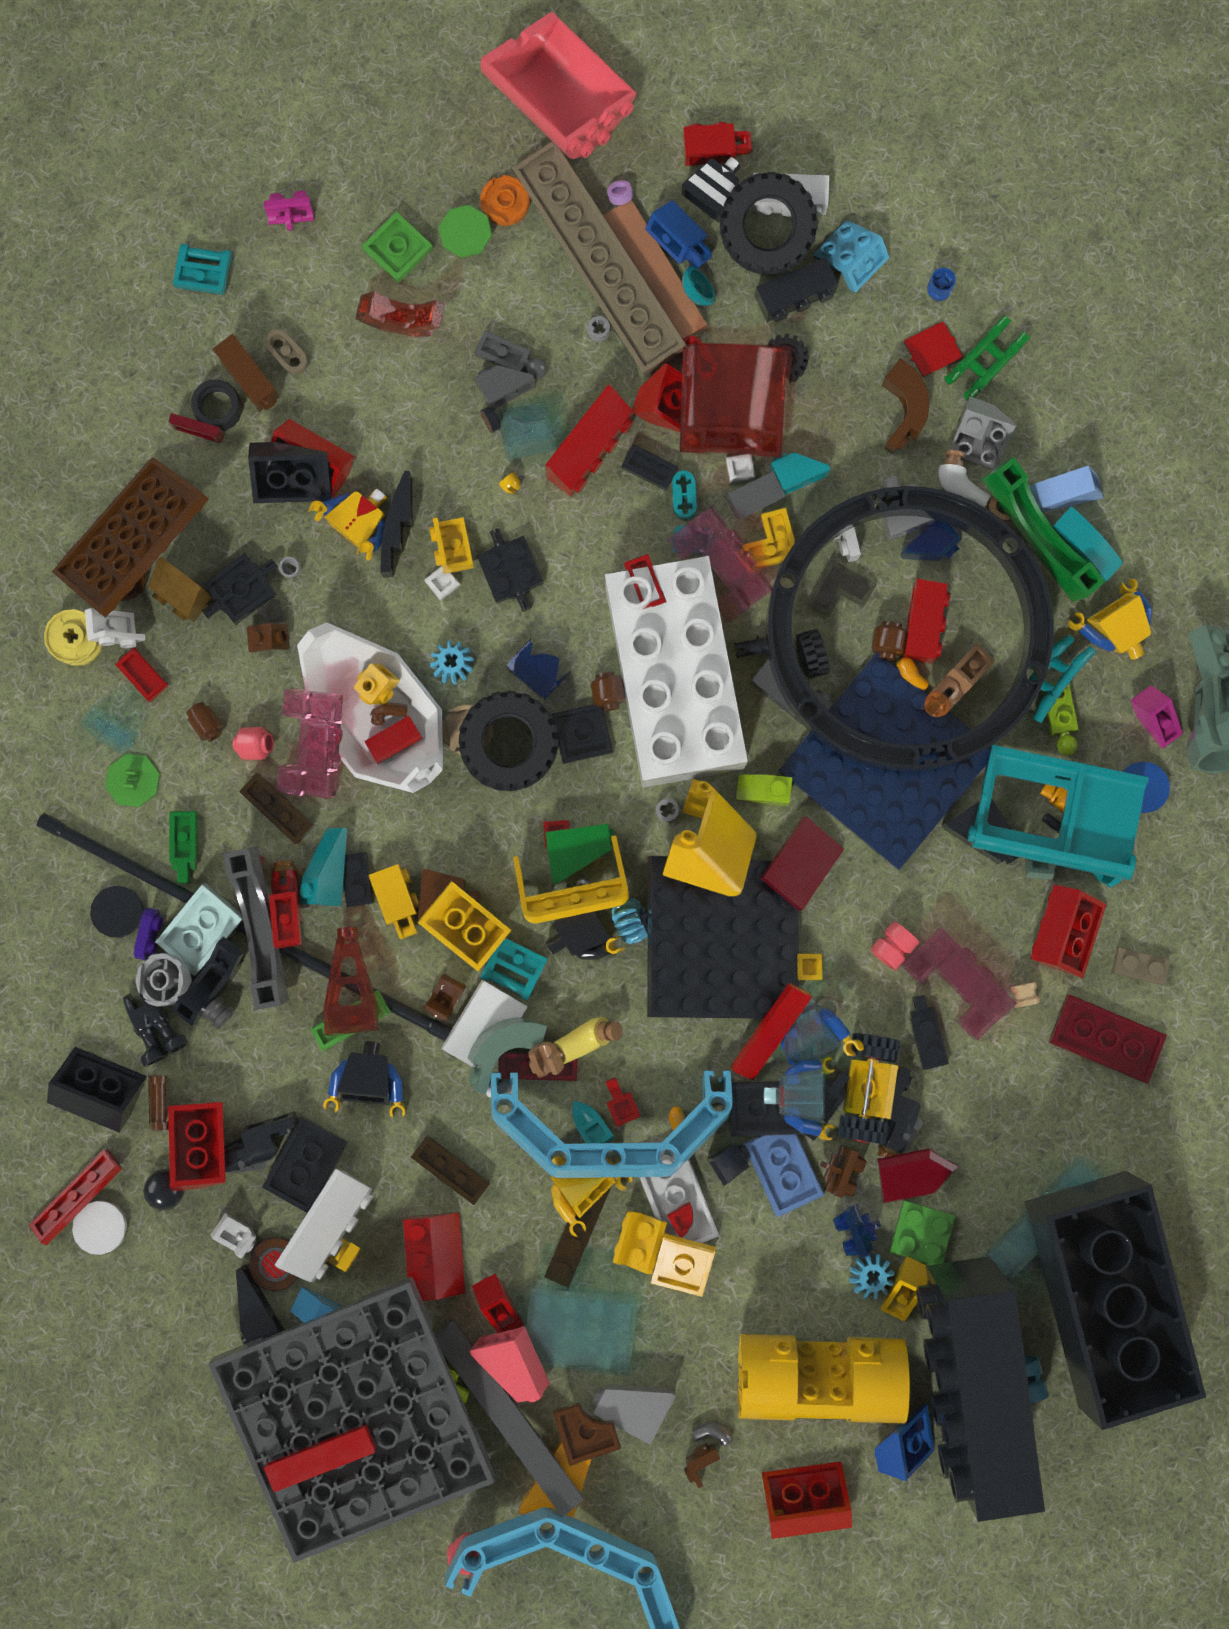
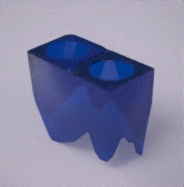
[506,638,572,701]

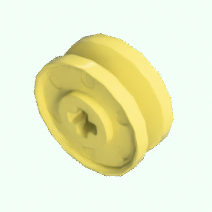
[44,609,103,666]

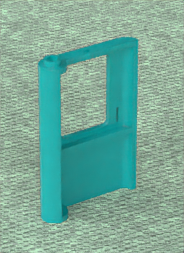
[967,745,1149,881]

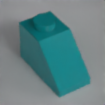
[769,452,831,495]

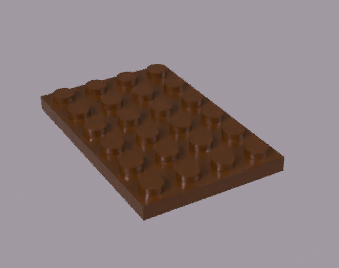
[52,457,209,618]

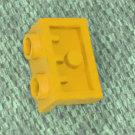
[613,1211,667,1274]

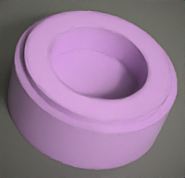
[607,180,633,205]

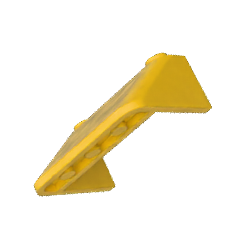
[663,779,757,896]

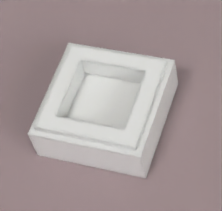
[726,453,755,484]
[424,566,460,601]

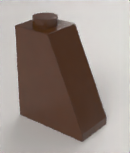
[212,333,279,412]

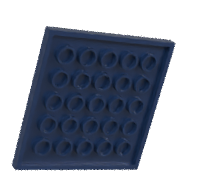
[778,653,991,870]

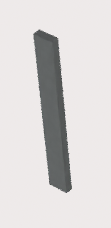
[435,1320,585,1517]

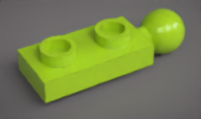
[1042,682,1079,756]

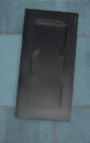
[621,444,678,491]

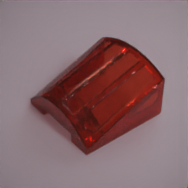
[679,343,792,457]

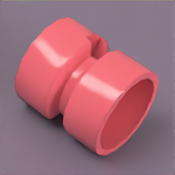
[870,921,920,971]

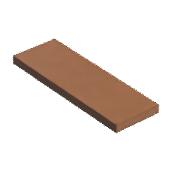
[603,199,707,339]

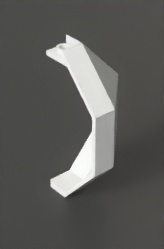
[297,623,443,793]

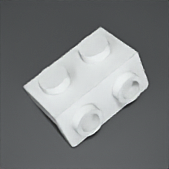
[85,608,145,648]

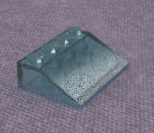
[526,1283,638,1376]

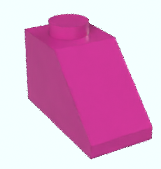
[1131,685,1183,749]

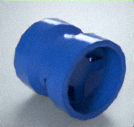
[927,268,956,301]

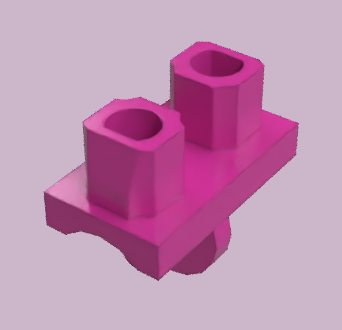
[264,191,314,231]

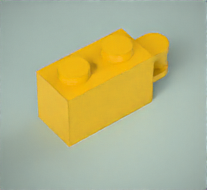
[369,864,420,940]

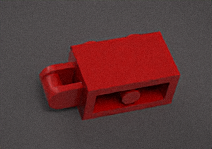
[683,122,752,166]

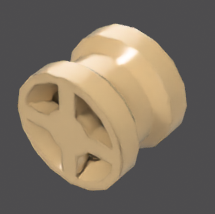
[1010,982,1041,1008]

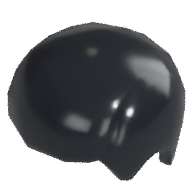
[143,1169,184,1211]

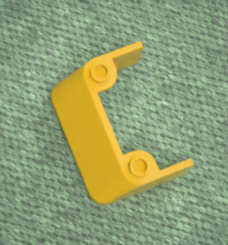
[513,835,629,923]

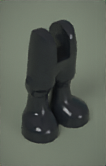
[123,992,189,1067]

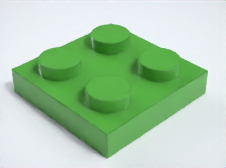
[361,211,433,284]
[889,1200,955,1265]

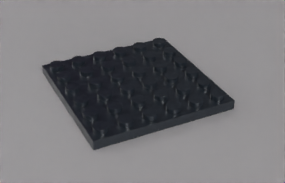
[647,856,799,1019]

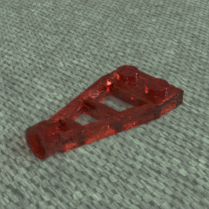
[323,927,379,1036]

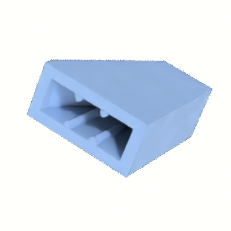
[1029,465,1104,513]

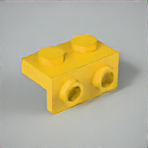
[429,517,474,574]

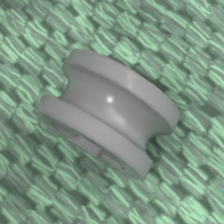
[588,316,610,342]
[656,798,679,822]

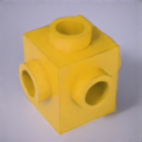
[353,663,400,705]

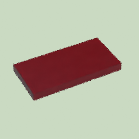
[1048,994,1167,1084]

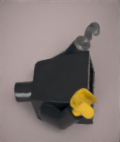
[545,879,625,960]

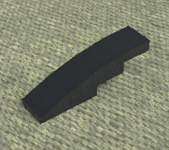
[380,471,413,578]

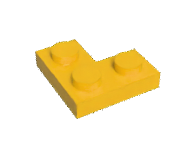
[742,508,795,571]

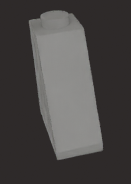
[591,1384,676,1445]

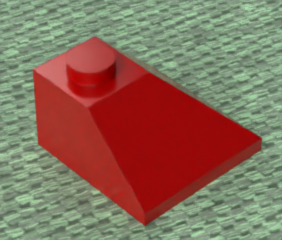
[632,364,701,434]

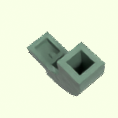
[468,1018,547,1094]

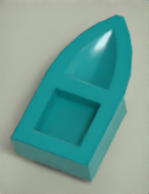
[572,1101,615,1143]

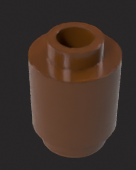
[186,702,223,742]

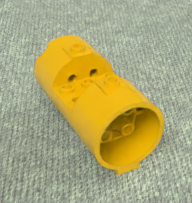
[738,1334,910,1424]

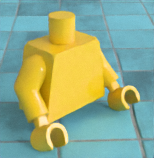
[550,1156,633,1237]

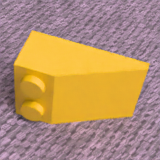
[417,881,511,971]

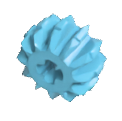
[430,640,474,685]
[612,898,648,944]
[849,1253,895,1300]

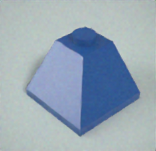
[875,1403,935,1481]

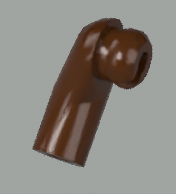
[370,702,408,726]

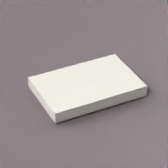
[441,980,527,1067]

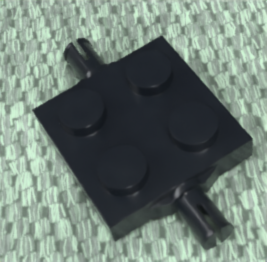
[477,528,544,612]
[201,553,278,625]

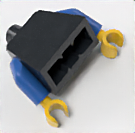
[323,1041,406,1118]

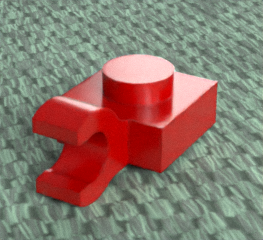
[606,1077,641,1127]

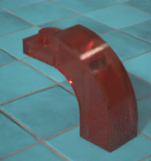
[355,291,444,337]

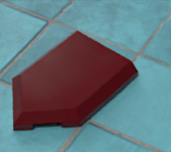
[877,1148,959,1204]

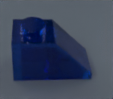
[900,520,962,561]

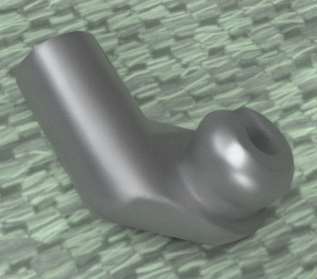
[692,1420,733,1446]

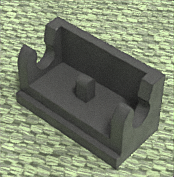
[724,471,786,520]

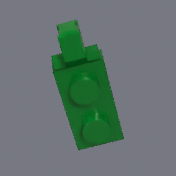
[169,811,198,884]

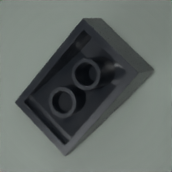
[248,442,331,504]

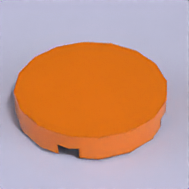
[480,175,530,226]

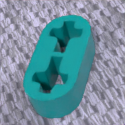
[672,470,697,521]

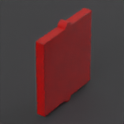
[904,321,963,377]

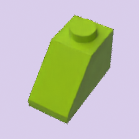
[736,774,792,807]

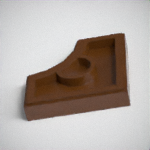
[553,1402,621,1466]

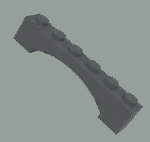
[223,846,289,1010]

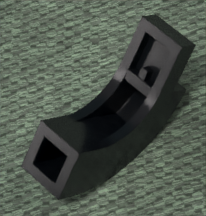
[172,936,244,1026]

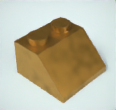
[148,556,212,622]

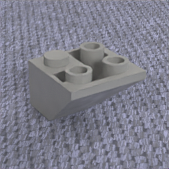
[950,397,1016,469]

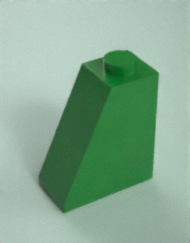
[545,824,615,884]

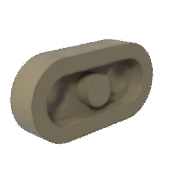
[265,329,308,375]

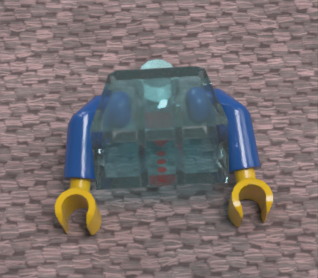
[781,999,864,1080]
[764,1057,835,1140]

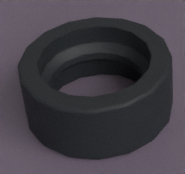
[191,379,242,431]

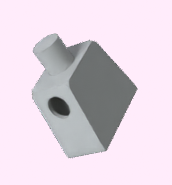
[881,476,934,542]

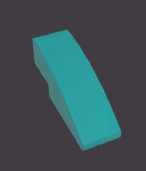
[1053,506,1123,582]

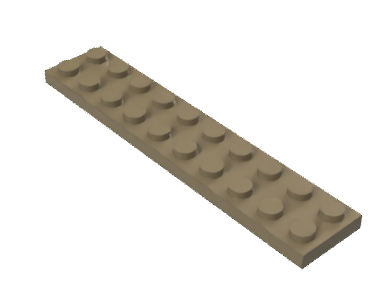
[512,141,687,376]

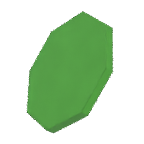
[438,205,492,258]
[105,754,160,807]

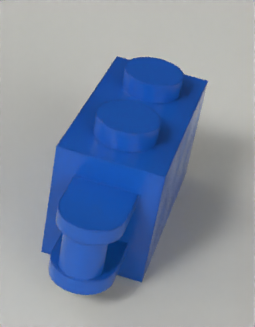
[645,200,712,268]

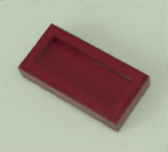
[168,413,225,443]

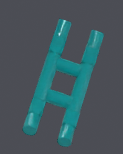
[1029,634,1096,723]

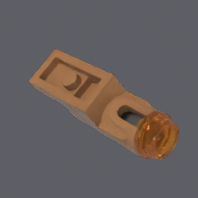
[924,643,996,717]

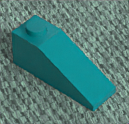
[300,828,347,906]

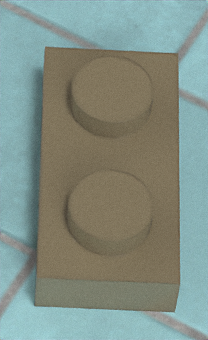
[1112,947,1170,985]

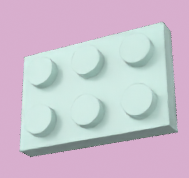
[156,883,243,976]

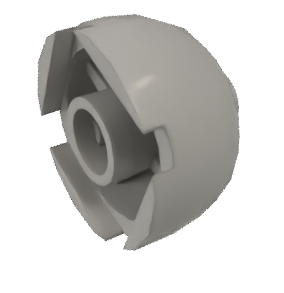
[136,953,192,1007]

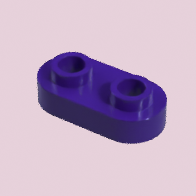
[134,907,163,961]

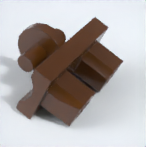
[820,1145,867,1198]

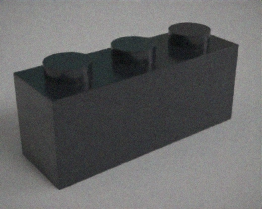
[754,257,838,322]

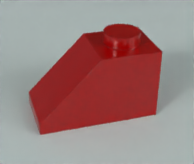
[472,1273,524,1333]

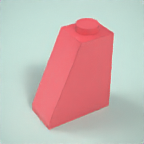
[470,1327,550,1403]

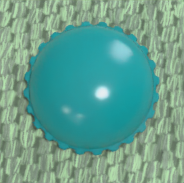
[682,266,716,306]

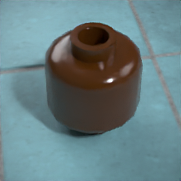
[871,621,907,661]
[590,672,626,712]

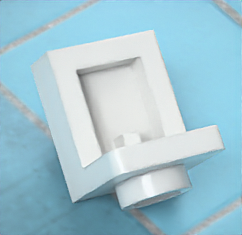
[210,1213,256,1258]

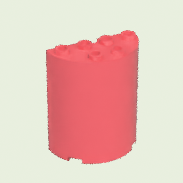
[480,12,637,159]

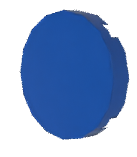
[1122,762,1170,813]

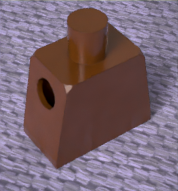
[418,869,480,919]

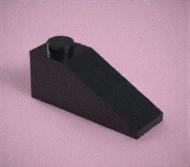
[236,1264,285,1344]

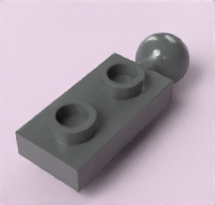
[474,330,547,379]

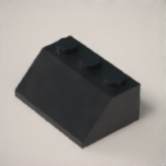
[47,1047,147,1133]

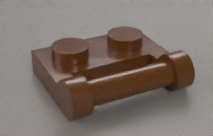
[148,1075,168,1130]

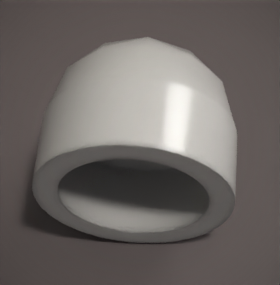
[279,557,302,578]

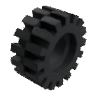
[762,334,809,384]
[796,629,830,679]

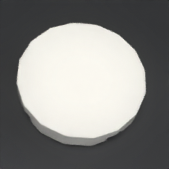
[72,1200,127,1255]

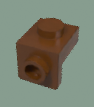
[247,623,289,653]
[424,974,466,1021]
[684,1443,720,1489]

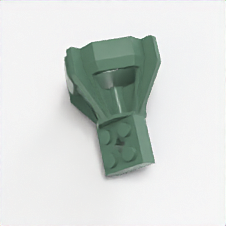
[1186,624,1229,774]

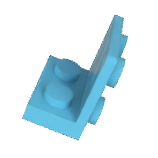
[813,220,890,293]

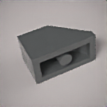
[475,365,536,409]

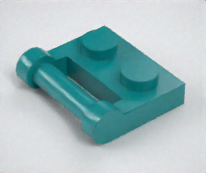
[173,243,232,295]
[480,938,548,1001]

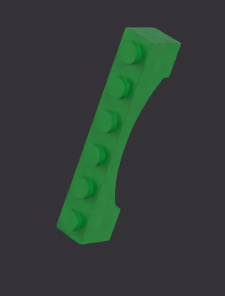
[982,457,1105,602]

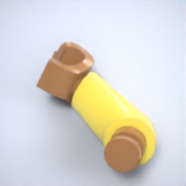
[528,1017,622,1078]

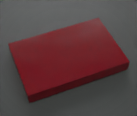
[760,816,844,911]

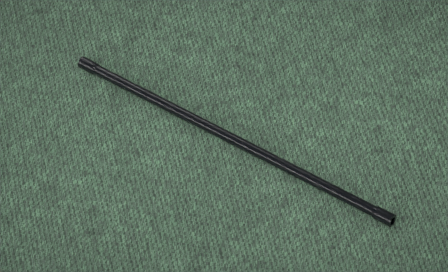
[36,813,453,1042]

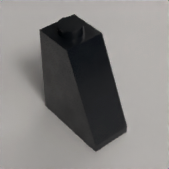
[942,798,1019,865]

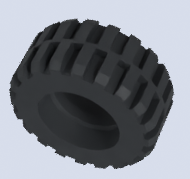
[720,172,818,274]
[459,691,559,792]

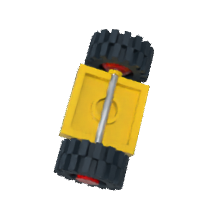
[837,1033,900,1145]

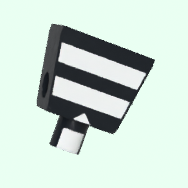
[681,157,740,223]

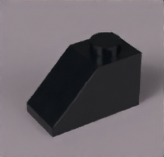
[707,1142,750,1186]

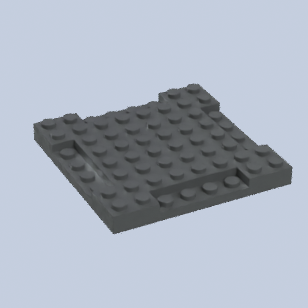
[208,1276,496,1563]

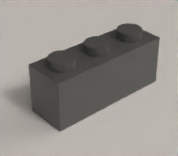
[750,659,832,726]

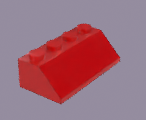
[545,384,634,497]

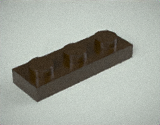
[239,773,315,844]
[411,1135,490,1205]

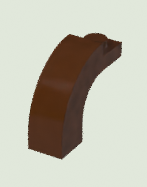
[882,358,929,454]

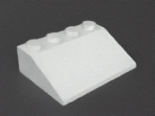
[274,1169,373,1282]

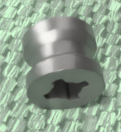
[201,996,235,1030]

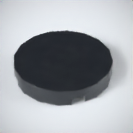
[90,886,144,938]

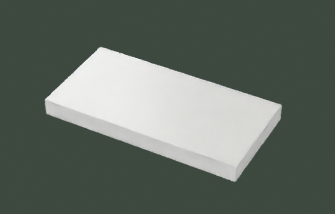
[640,1155,719,1243]

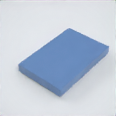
[743,1135,825,1217]

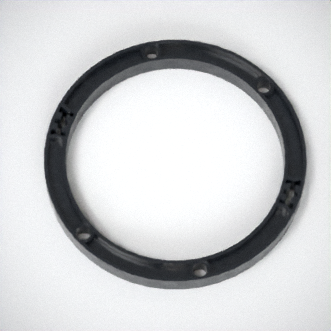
[766,486,1054,772]

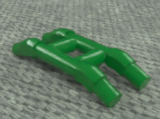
[945,314,1031,401]

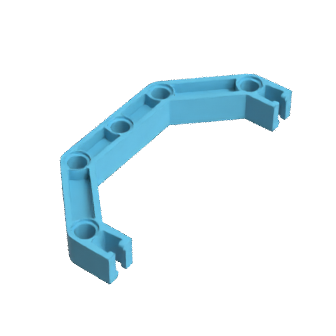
[491,1071,733,1178]
[445,1507,680,1629]

